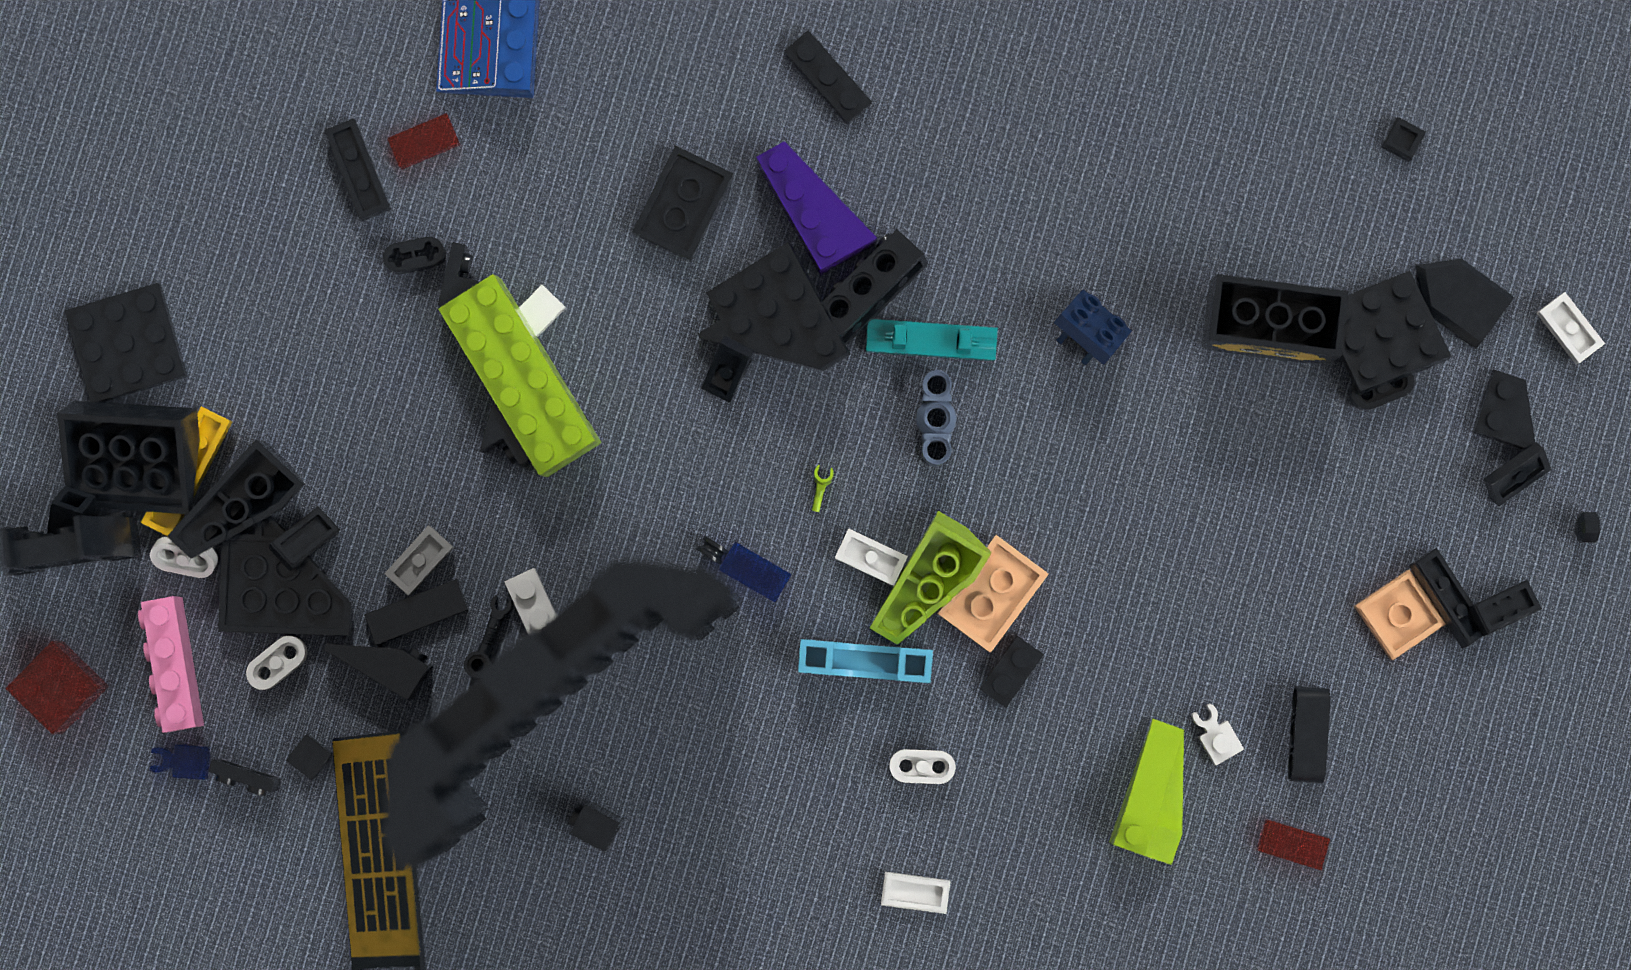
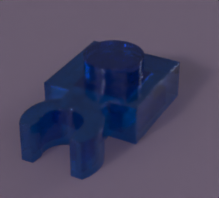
[150,744,210,780]

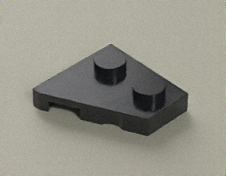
[1472,370,1535,450]

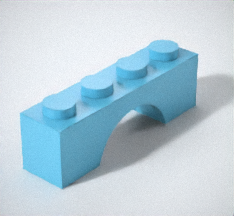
[798,639,933,683]

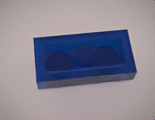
[719,542,792,603]

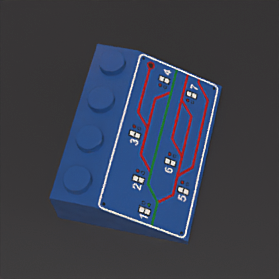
[436,0,540,98]

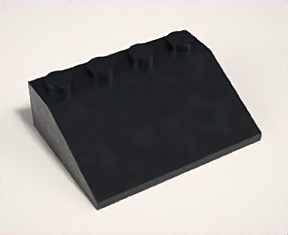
[57,401,200,514]

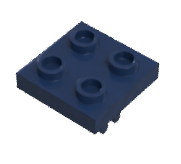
[1053,289,1132,366]

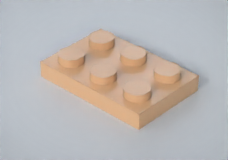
[937,535,1048,653]

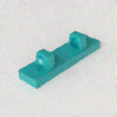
[866,319,998,361]

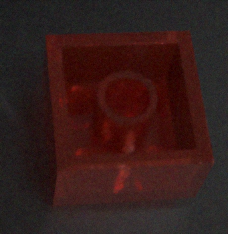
[5,641,109,735]

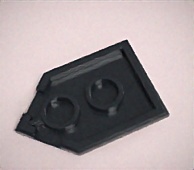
[1416,258,1514,349]

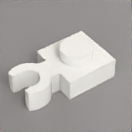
[1191,704,1244,766]

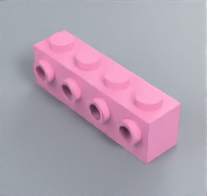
[138,596,204,733]

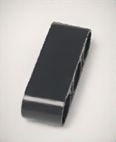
[1288,686,1330,784]

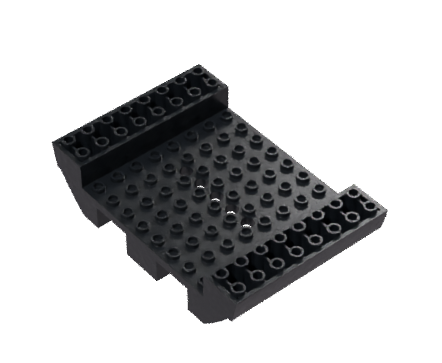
[381,560,741,871]

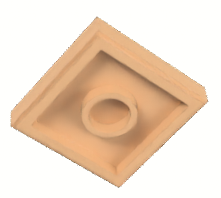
[1354,570,1446,660]

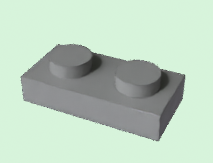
[384,525,454,596]

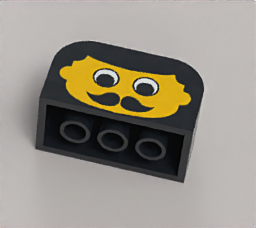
[1202,274,1349,364]

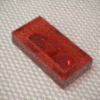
[387,113,461,170]
[1256,819,1331,870]

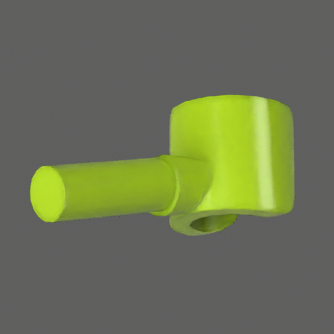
[812,465,834,512]

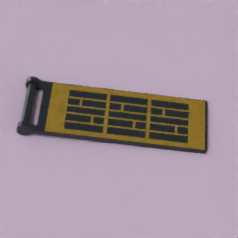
[332,730,426,970]

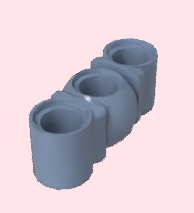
[915,370,957,467]

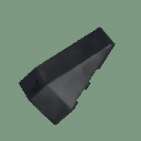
[167,439,305,559]

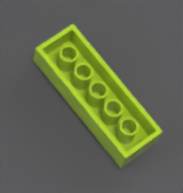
[438,274,602,477]

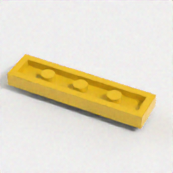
[141,406,233,536]

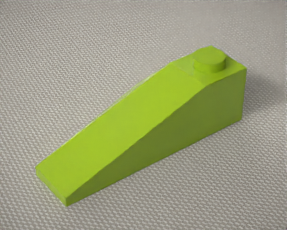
[870,511,992,645]
[1109,719,1184,865]

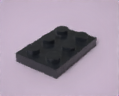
[632,145,734,262]

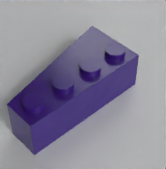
[756,141,877,275]

